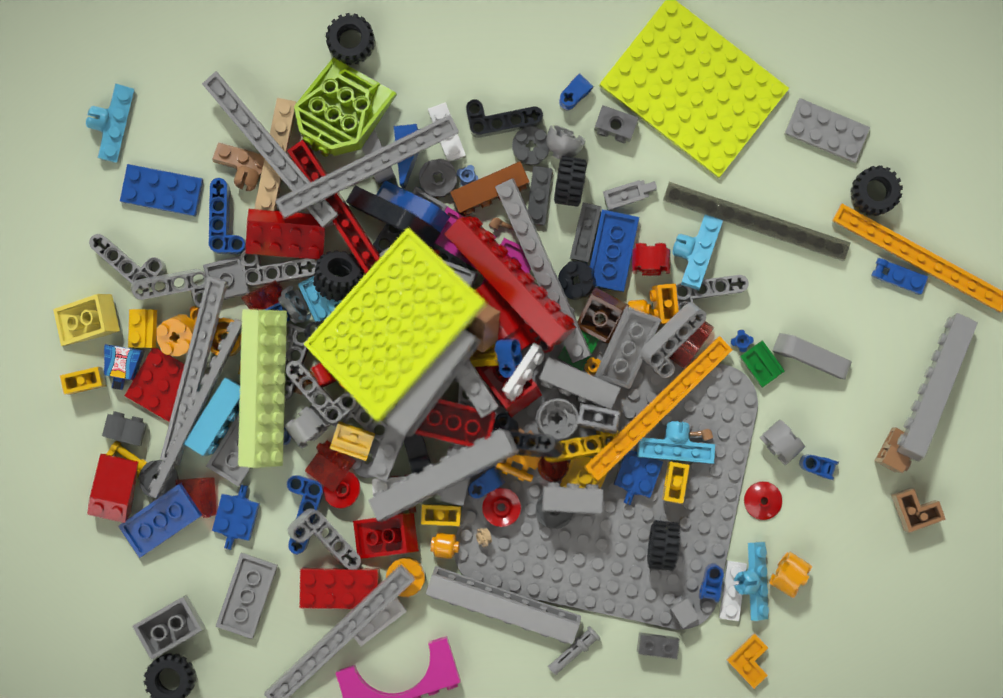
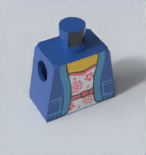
[104,344,145,390]

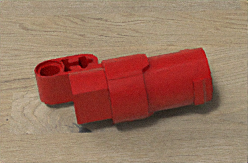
[474,281,554,354]

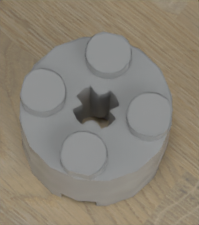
[285,405,331,449]
[759,420,806,466]

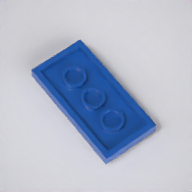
[120,164,203,216]
[590,209,639,292]
[118,483,202,558]

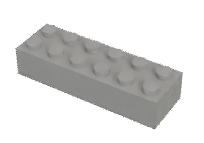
[385,328,482,436]

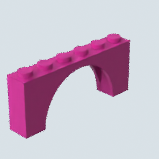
[335,636,461,698]

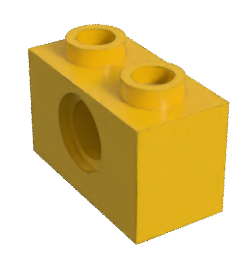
[60,367,107,395]
[662,461,690,504]
[421,504,461,526]

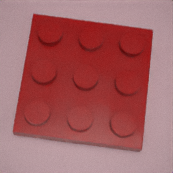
[124,347,185,422]

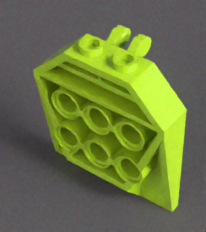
[294,58,397,157]

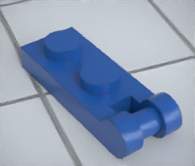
[871,258,928,295]

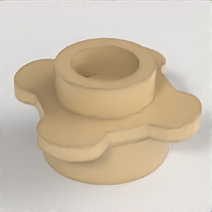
[476,528,492,547]

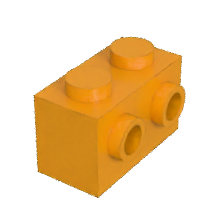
[649,283,679,324]

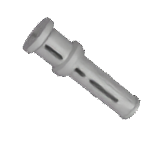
[548,626,601,675]

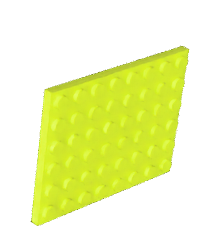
[599,0,789,178]
[304,228,487,422]

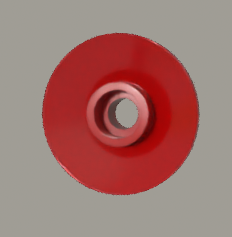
[323,470,360,509]
[744,481,782,520]
[482,488,521,527]

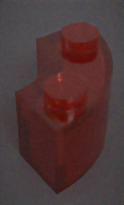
[669,321,714,369]

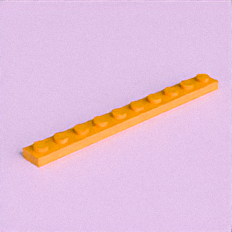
[832,204,1003,313]
[583,336,733,482]

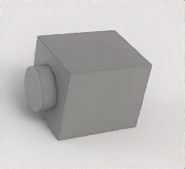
[669,596,699,628]

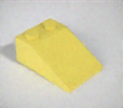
[53,294,120,346]

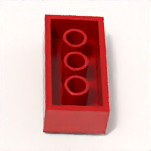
[245,209,325,259]
[414,399,496,447]
[299,567,379,609]

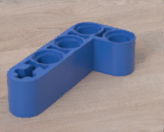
[209,178,246,254]
[376,181,450,233]
[287,475,324,554]

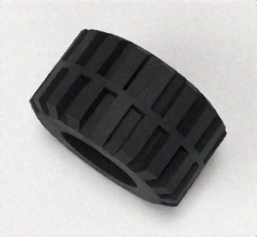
[325,13,375,65]
[554,156,587,207]
[850,165,903,216]
[313,250,364,302]
[647,520,680,571]
[143,653,196,698]

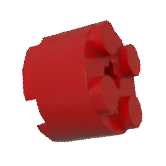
[632,243,671,276]

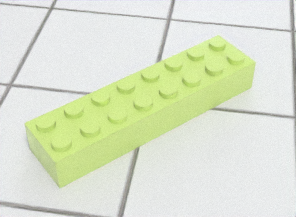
[238,310,287,468]

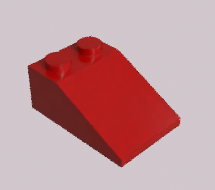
[475,364,542,417]
[87,454,139,523]
[353,513,419,559]

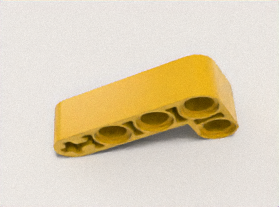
[544,429,618,462]

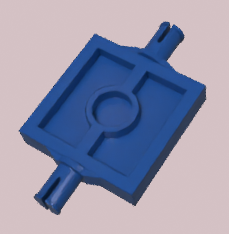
[613,450,663,505]
[212,484,260,550]

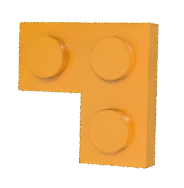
[726,633,768,688]

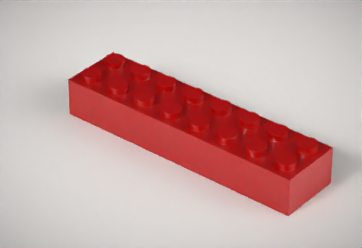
[445,217,577,347]

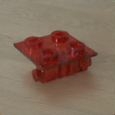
[241,280,283,310]
[305,440,356,492]
[175,477,217,518]

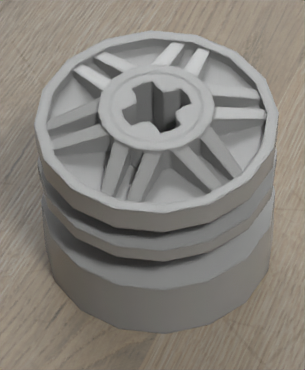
[535,398,578,440]

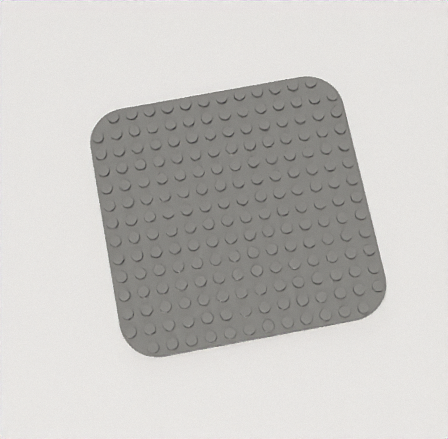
[454,327,758,630]

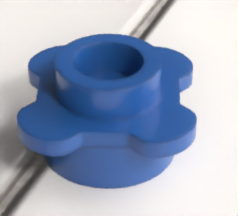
[731,330,754,353]

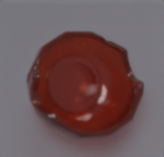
[537,457,569,482]

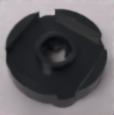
[558,261,596,300]

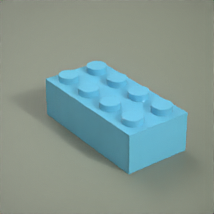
[183,377,240,456]

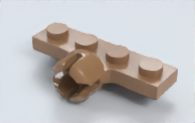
[212,142,284,191]

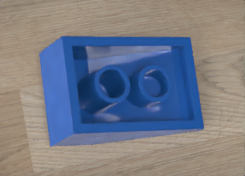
[394,124,420,189]

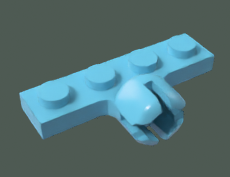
[86,84,134,163]
[673,215,723,290]
[298,276,342,321]
[637,421,715,464]
[734,542,769,621]

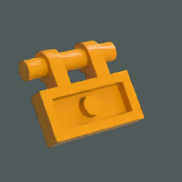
[496,443,541,482]

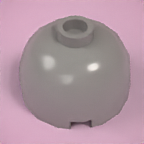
[546,125,586,159]

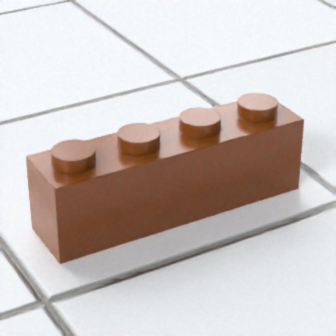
[450,161,530,216]

